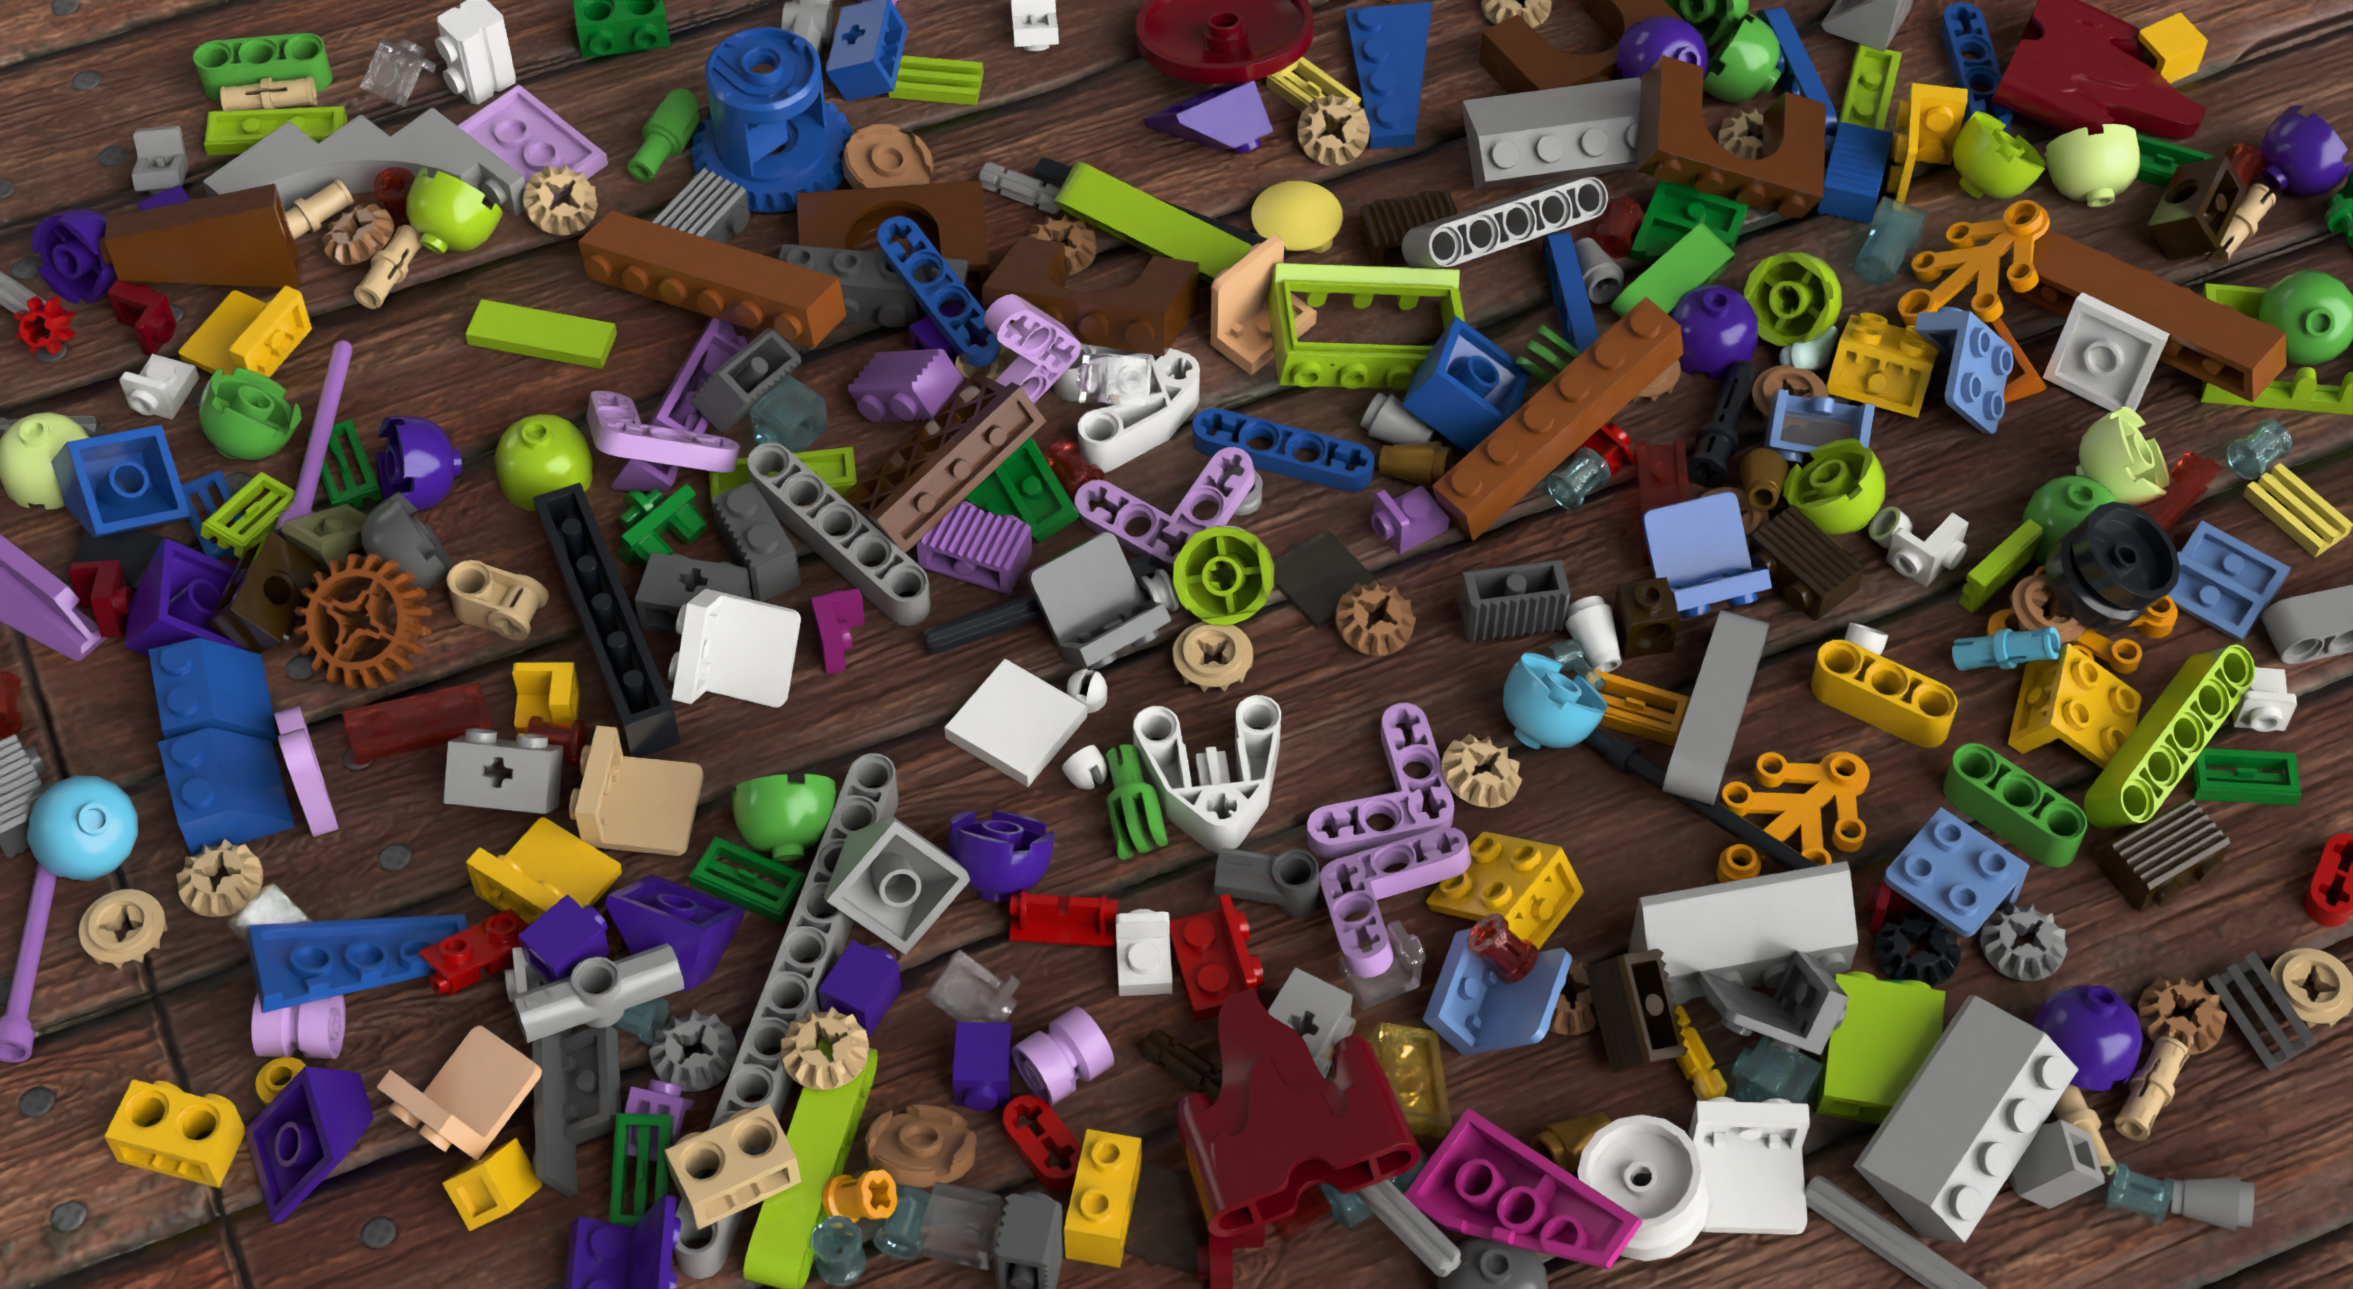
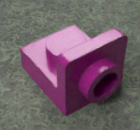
[811,589,864,675]

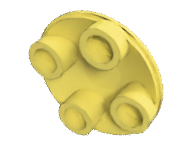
[1251,181,1343,253]

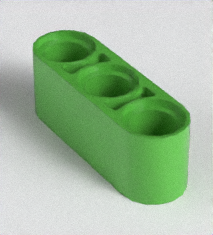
[193,33,333,101]
[1611,223,1736,318]
[1943,743,2087,868]

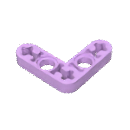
[967,294,1081,422]
[586,391,740,473]
[1075,447,1255,573]
[1306,703,1454,858]
[274,706,339,837]
[1320,827,1471,978]

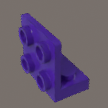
[564,1194,681,1289]

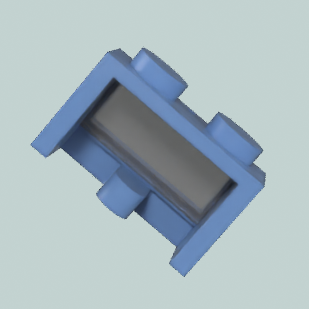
[1764,389,1875,464]

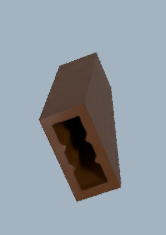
[99,183,302,288]

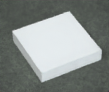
[2043,292,2170,412]
[945,659,1087,787]

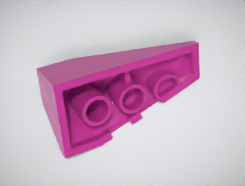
[1404,1108,1643,1269]

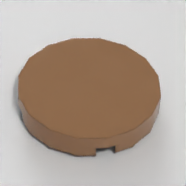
[841,124,934,189]
[865,1104,977,1188]

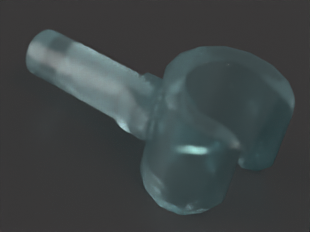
[1550,639,1605,689]

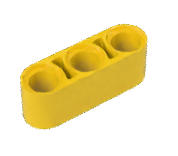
[1810,640,1958,748]

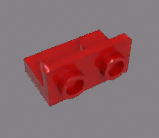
[1169,893,1264,1022]

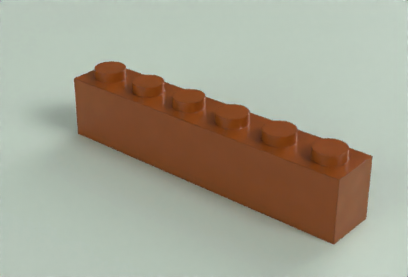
[578,210,847,348]
[2008,229,2286,403]
[1433,297,1684,542]

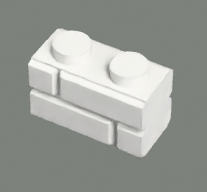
[435,0,516,105]

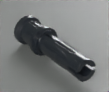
[1684,360,1758,488]

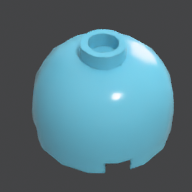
[1503,652,1608,749]
[27,776,138,881]

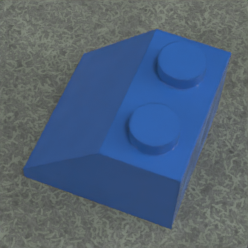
[1402,316,1530,453]
[51,425,191,538]
[148,637,278,742]
[158,727,295,857]

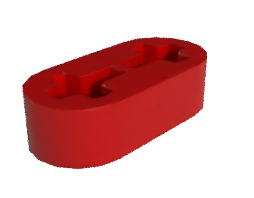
[2304,833,2353,927]
[1003,1095,1082,1191]

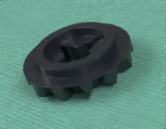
[1874,909,1962,988]

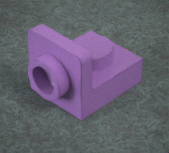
[1371,485,1449,555]
[624,1079,695,1161]

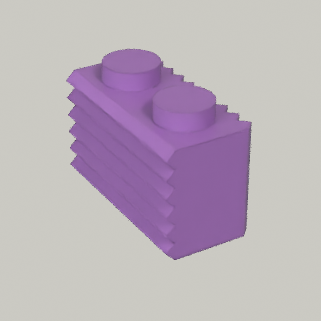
[848,349,963,423]
[916,501,1032,595]

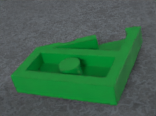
[1630,181,1748,261]
[964,436,1080,543]

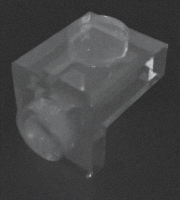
[360,38,437,108]
[1077,354,1152,407]
[1338,920,1426,1011]
[925,950,1021,1023]

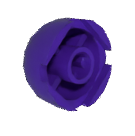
[1616,15,1709,81]
[2260,105,2353,198]
[31,208,118,304]
[1668,284,1758,379]
[377,415,462,512]
[948,810,1055,902]
[2032,985,2143,1091]

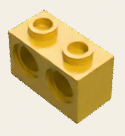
[104,1079,245,1188]
[1064,1129,1142,1268]

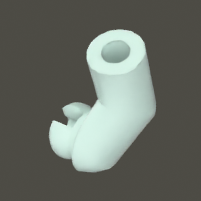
[1779,325,1839,371]

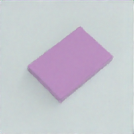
[457,85,608,203]

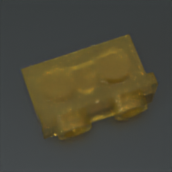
[1364,1022,1452,1138]

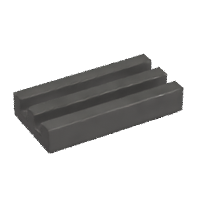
[2208,951,2317,1072]

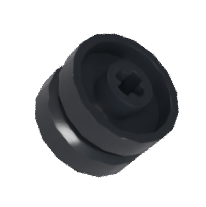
[2045,501,2180,633]

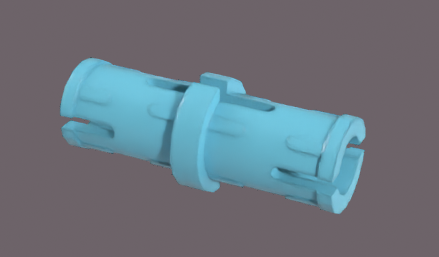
[1952,627,2061,671]

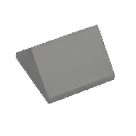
[1821,0,1914,52]
[824,816,970,955]

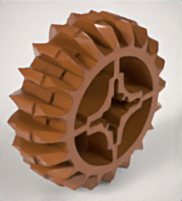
[293,553,433,690]

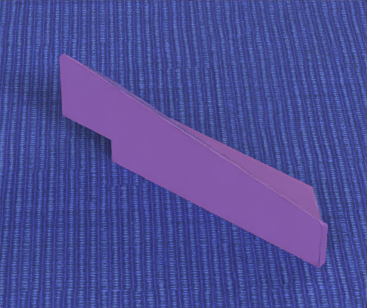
[610,317,747,492]
[0,535,109,661]

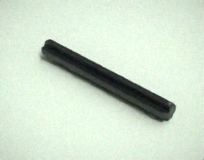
[922,554,1157,655]

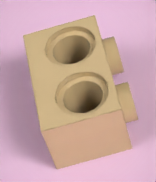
[665,1103,801,1230]

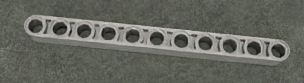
[674,753,899,1279]

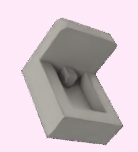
[131,125,189,195]

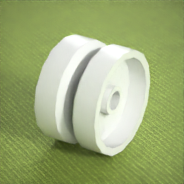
[1577,1115,1710,1261]

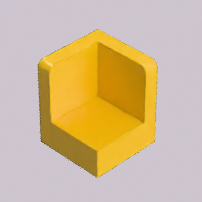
[2138,12,2208,84]
[512,662,581,733]
[442,1138,542,1231]

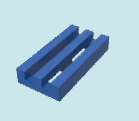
[181,470,246,560]

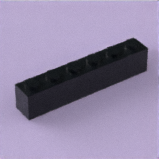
[533,482,681,758]

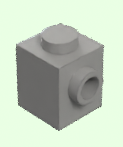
[2008,1119,2105,1209]

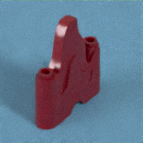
[1991,0,2207,139]
[1175,987,1421,1237]

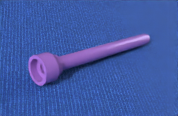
[274,340,352,541]
[0,862,57,1062]

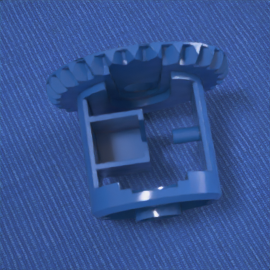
[691,27,853,213]

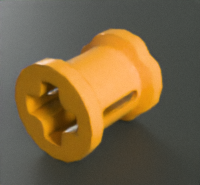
[822,1170,898,1226]

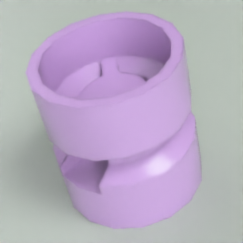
[251,993,346,1059]
[1011,1006,1114,1106]

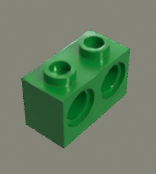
[573,0,671,58]

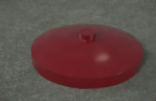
[1136,0,1314,84]

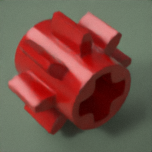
[13,296,76,355]

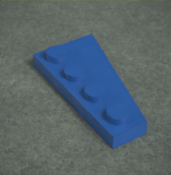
[1345,2,1432,150]
[247,914,468,1013]

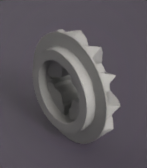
[1980,902,2068,981]
[649,1009,737,1092]

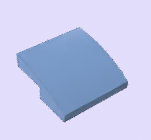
[2168,520,2291,642]

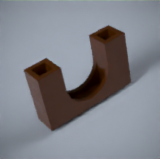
[1479,0,1683,94]
[1636,55,1826,219]
[797,180,989,296]
[982,237,1199,356]

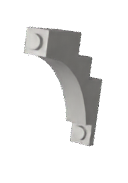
[203,107,526,217]

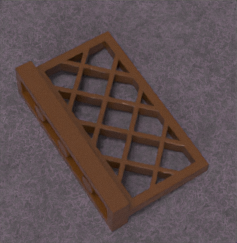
[842,372,1046,553]

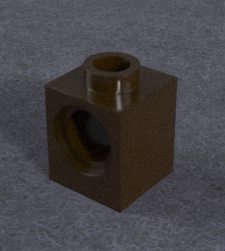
[1613,577,1680,659]

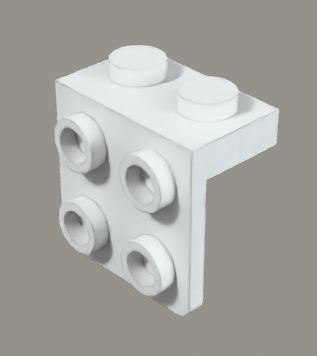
[668,589,801,707]
[1689,1097,1810,1235]

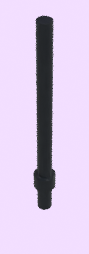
[1582,727,1820,871]

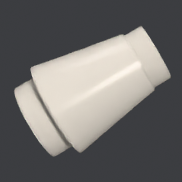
[1565,596,1622,673]

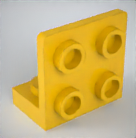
[1886,83,1968,212]
[179,285,312,378]
[1826,312,1939,418]
[2008,643,2142,769]
[466,817,622,925]
[1426,832,1584,958]

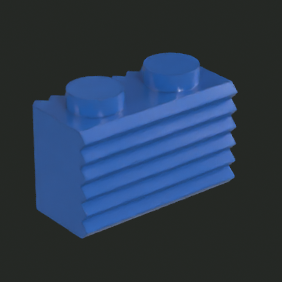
[1817,121,1893,225]

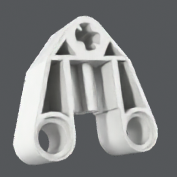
[1053,344,1200,473]
[1133,695,1281,853]

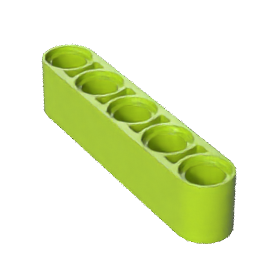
[1054,161,1253,285]
[2084,644,2255,830]
[743,1038,878,1289]

